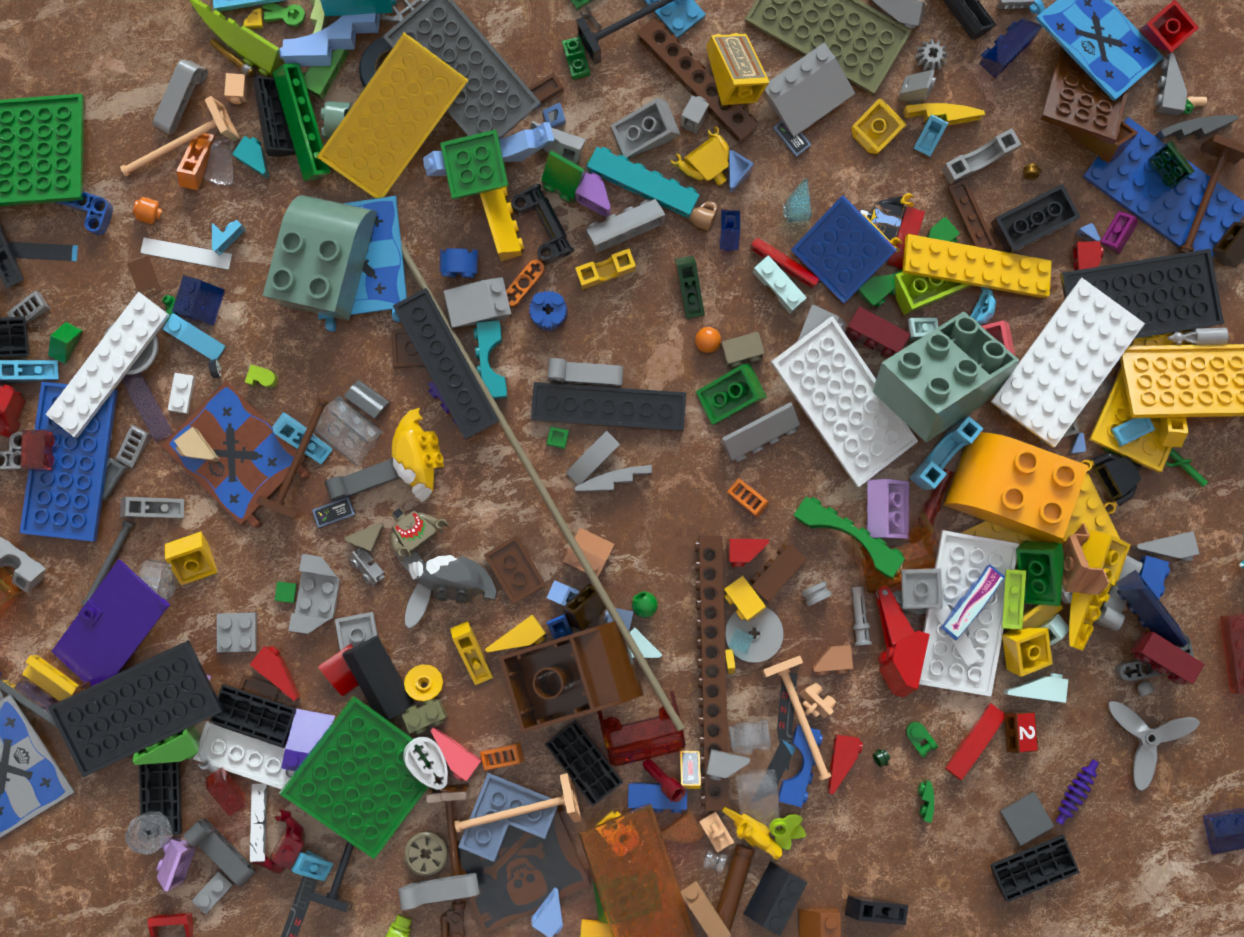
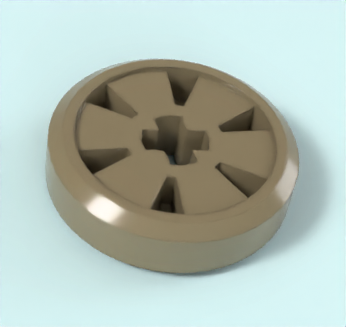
[404,831,448,876]

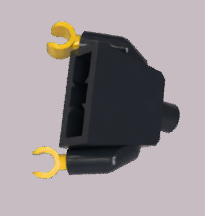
[1081,453,1142,514]

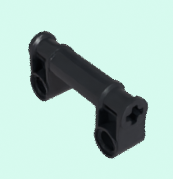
[512,184,575,265]

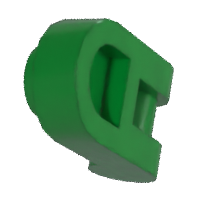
[905,722,938,758]

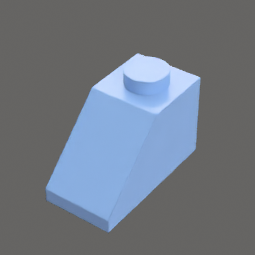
[547,580,580,606]
[531,888,563,937]

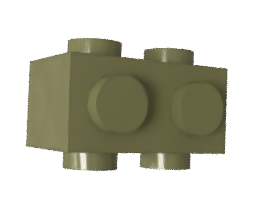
[402,698,448,735]

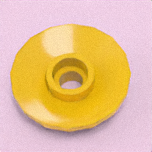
[404,664,443,702]

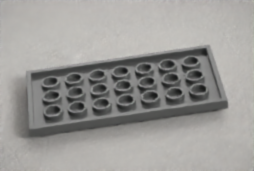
[383,0,541,140]

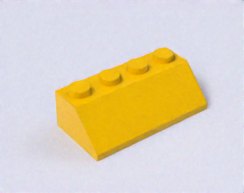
[480,188,524,262]

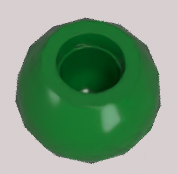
[631,591,658,618]

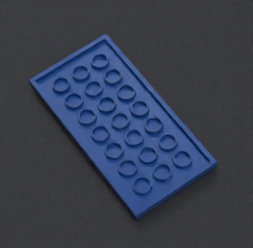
[1082,117,1244,258]
[19,382,118,542]

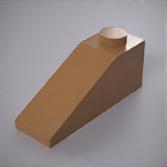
[680,881,732,937]

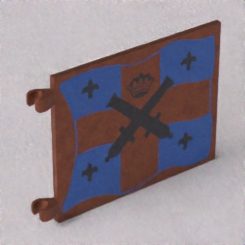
[161,380,310,528]

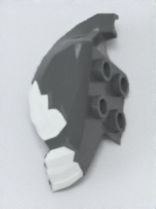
[408,555,497,604]

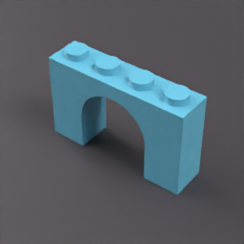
[909,416,984,490]

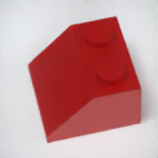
[1139,0,1199,53]
[727,538,769,567]

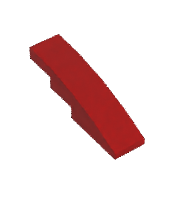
[945,703,1004,781]

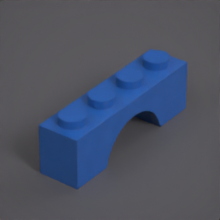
[777,724,823,807]

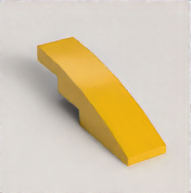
[903,103,985,126]

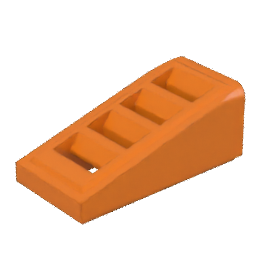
[727,478,770,518]
[480,742,524,771]

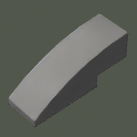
[566,431,620,485]

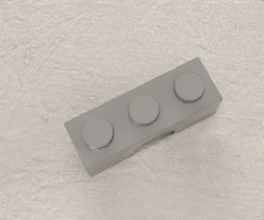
[0,537,46,593]

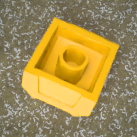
[851,98,907,154]

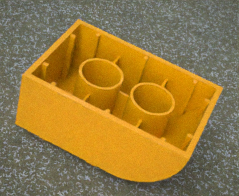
[943,432,1088,543]

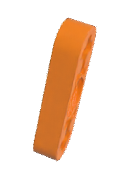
[506,259,545,307]

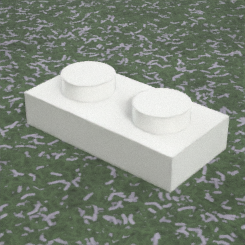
[168,373,195,414]

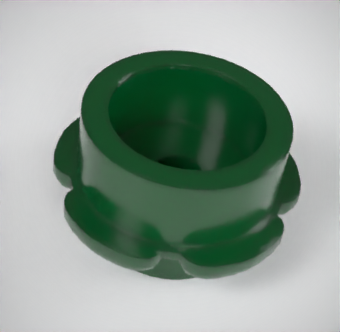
[872,749,890,767]

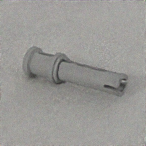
[851,587,872,646]

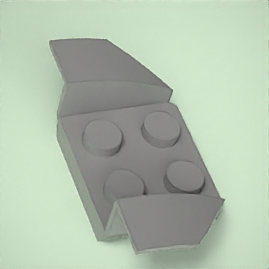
[288,554,341,634]

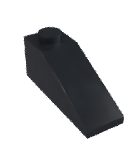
[845,895,909,925]

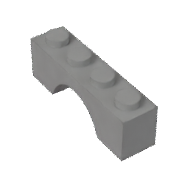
[941,128,1021,185]

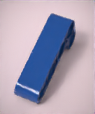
[53,192,113,236]

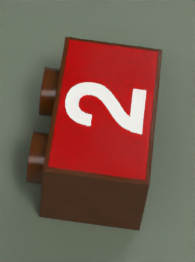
[1004,711,1038,753]

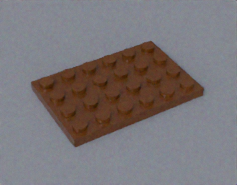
[1040,45,1129,145]

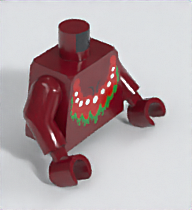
[253,809,305,874]

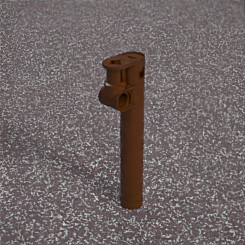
[716,844,755,932]

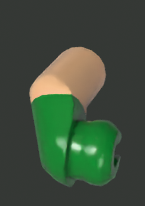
[1182,97,1207,115]

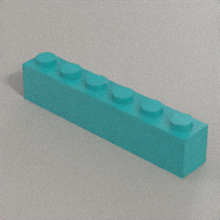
[587,147,700,219]

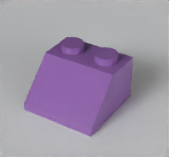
[575,172,611,218]

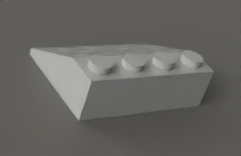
[762,43,855,137]

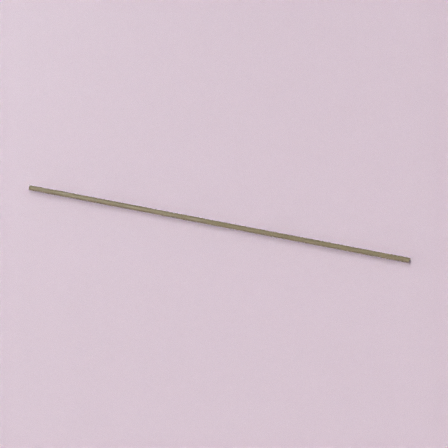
[401,240,685,732]

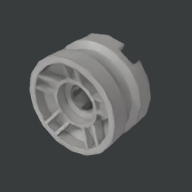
[801,581,832,606]

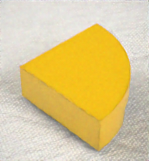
[243,8,263,29]
[725,649,735,675]

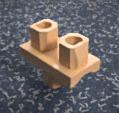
[799,683,836,719]
[699,811,734,853]

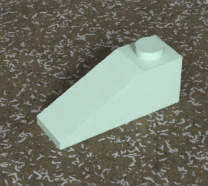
[1003,673,1068,703]

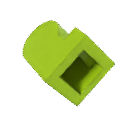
[245,364,278,388]

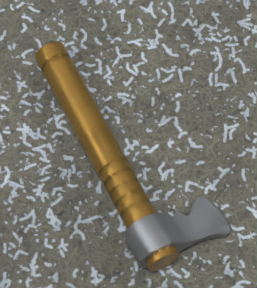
[210,39,259,77]

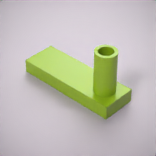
[1002,569,1026,630]

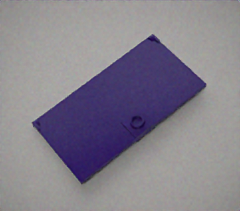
[51,559,170,687]

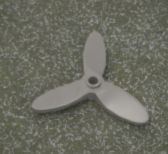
[394,551,431,629]
[1108,701,1200,790]

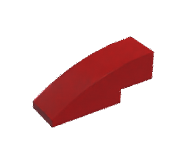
[887,206,925,269]

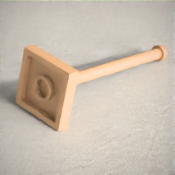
[120,96,240,176]
[761,656,831,780]
[455,773,582,833]

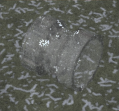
[702,849,727,874]

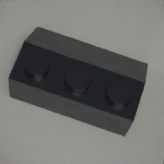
[743,861,807,936]

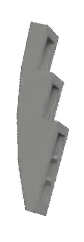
[575,465,652,492]

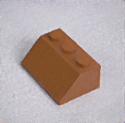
[798,908,841,937]

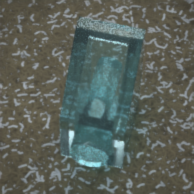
[783,179,812,222]

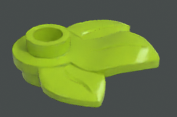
[769,815,806,850]

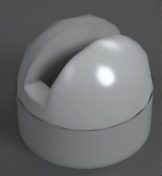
[1137,681,1155,697]

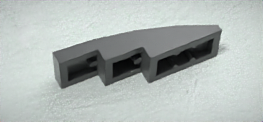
[1155,115,1239,141]

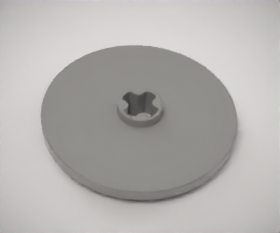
[725,607,783,663]

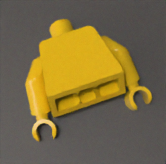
[670,127,729,185]

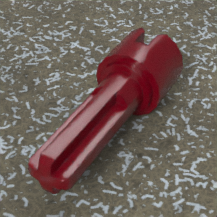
[642,758,686,803]

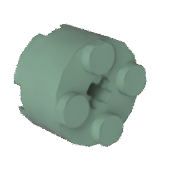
[321,101,352,140]

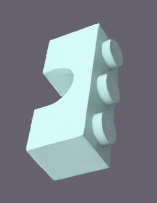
[752,255,807,314]

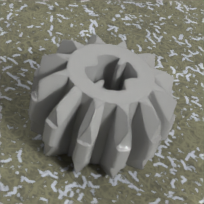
[915,39,948,71]

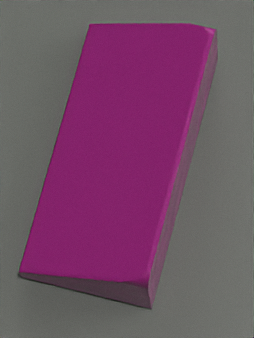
[1100,211,1138,254]

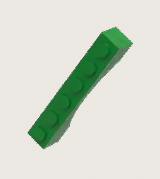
[856,216,960,309]
[793,496,905,581]

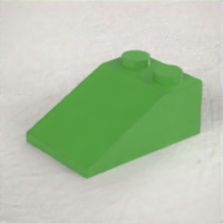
[133,725,200,765]

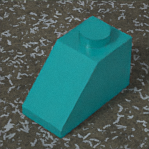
[232,136,269,179]

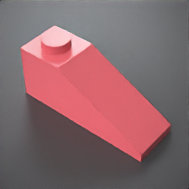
[431,727,482,781]

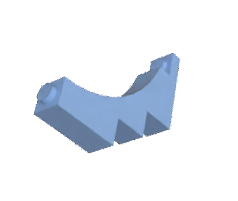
[280,13,380,66]
[423,122,554,176]

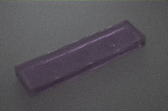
[122,373,174,442]

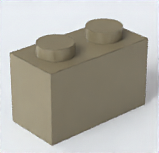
[721,332,765,368]

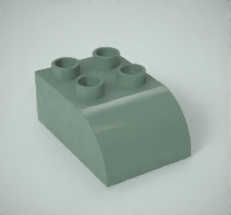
[262,195,377,321]

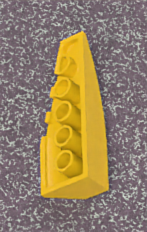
[1069,530,1131,651]

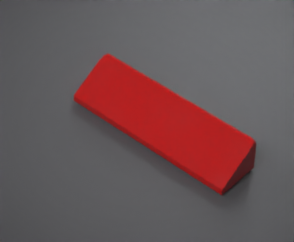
[750,238,820,289]

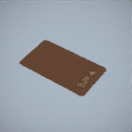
[128,256,161,297]

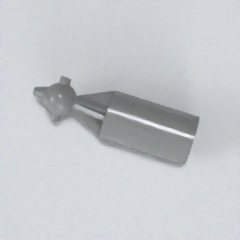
[1168,328,1228,345]

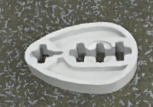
[403,737,448,790]

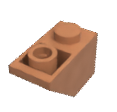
[812,645,853,675]

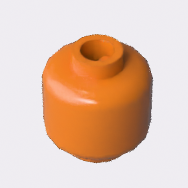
[132,197,162,224]

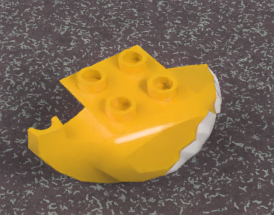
[392,408,444,502]

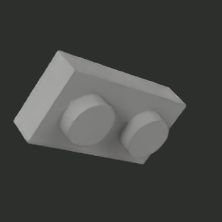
[192,871,234,914]

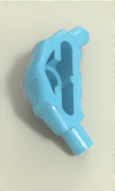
[970,287,996,325]

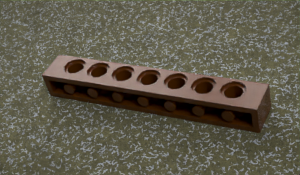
[637,18,758,145]

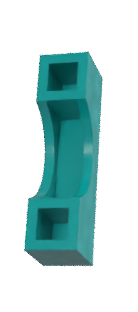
[474,320,508,400]

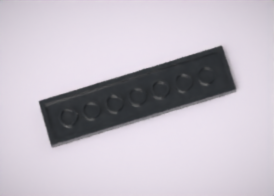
[393,288,499,440]
[531,382,686,431]

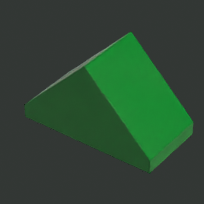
[48,322,83,364]

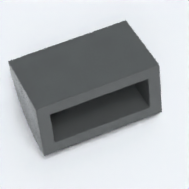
[344,380,391,421]

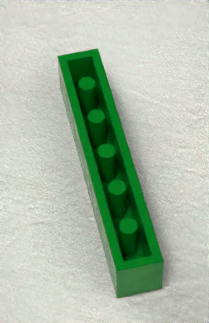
[272,63,331,181]

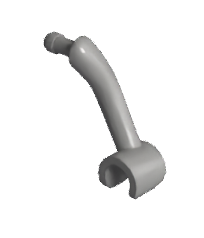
[198,755,231,787]

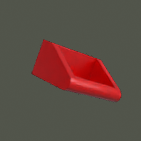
[148,913,193,937]

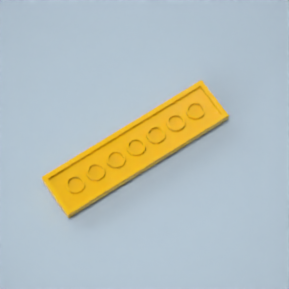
[902,234,1052,299]

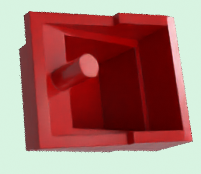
[0,384,26,439]

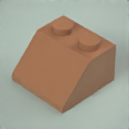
[563,528,615,578]

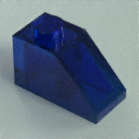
[720,210,740,251]

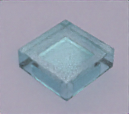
[728,628,754,654]

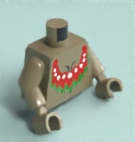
[390,508,449,562]

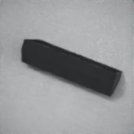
[943,0,997,40]
[252,76,296,157]
[0,316,29,357]
[342,635,414,720]
[209,684,297,747]
[545,720,623,807]
[139,762,182,836]
[990,835,1080,902]

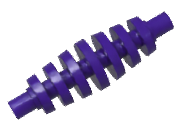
[1056,759,1099,825]

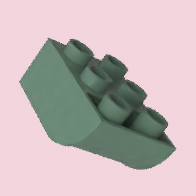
[872,311,1019,442]

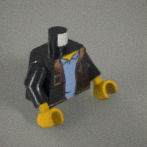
[860,193,915,252]

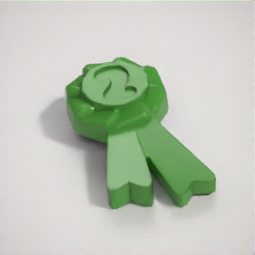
[263,3,306,27]

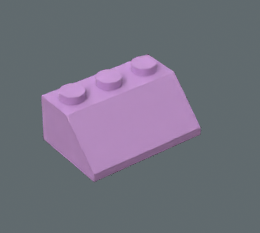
[867,479,909,539]

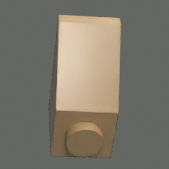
[174,427,220,462]

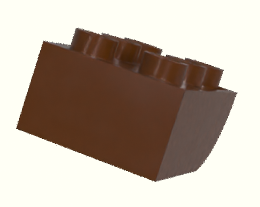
[499,621,644,733]

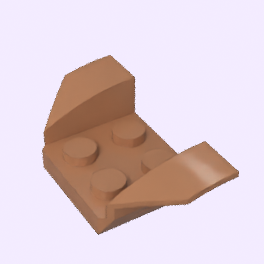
[1062,523,1109,595]

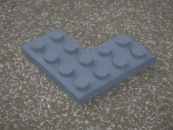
[458,773,559,862]

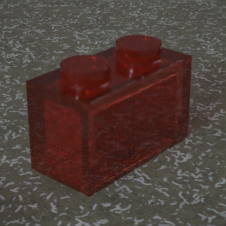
[20,430,55,471]
[206,767,246,817]

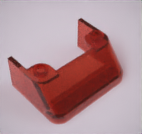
[597,691,686,766]

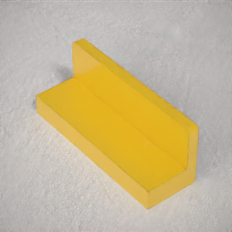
[1005,604,1063,632]
[22,655,83,701]

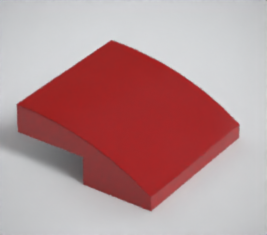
[318,643,359,697]

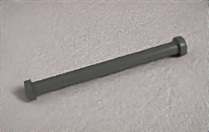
[81,520,135,605]

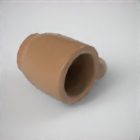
[689,201,718,231]

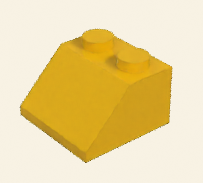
[165,532,217,586]
[1002,628,1053,677]

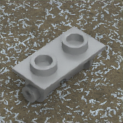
[349,547,385,587]

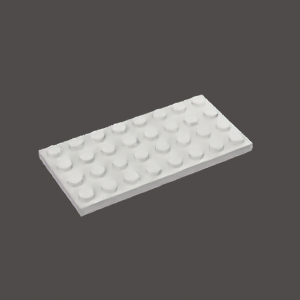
[990,278,1145,448]
[770,316,918,487]
[919,530,1019,696]

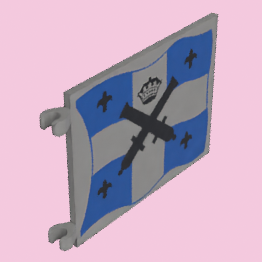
[0,691,75,838]

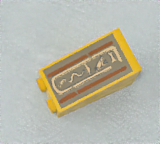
[706,33,769,105]

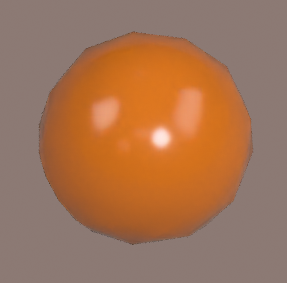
[695,327,721,353]

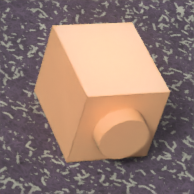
[224,73,249,104]

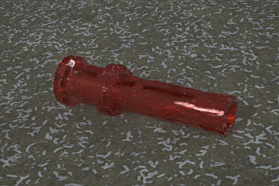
[918,469,954,527]

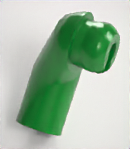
[162,295,178,323]

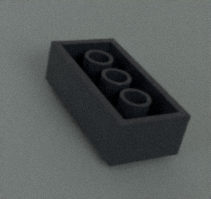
[991,184,1080,253]

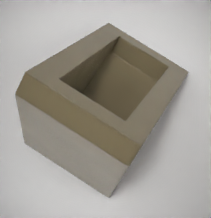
[344,523,384,552]

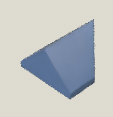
[728,150,754,192]

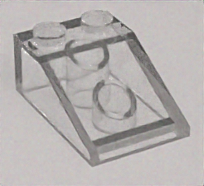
[735,769,781,829]

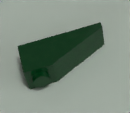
[674,255,705,319]

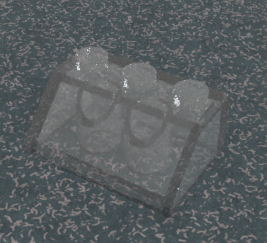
[314,396,383,466]

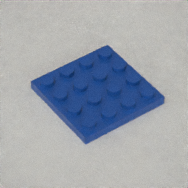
[791,195,897,304]

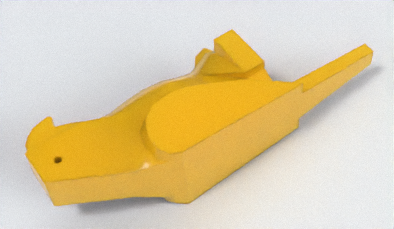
[722,807,782,860]

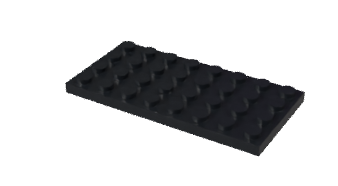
[1060,249,1224,339]
[48,640,224,777]

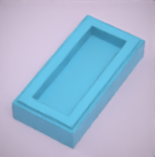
[1111,418,1155,447]

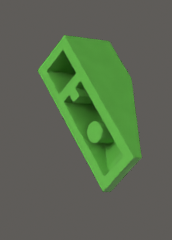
[303,49,350,100]

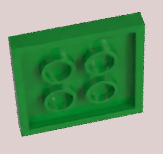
[440,130,509,200]

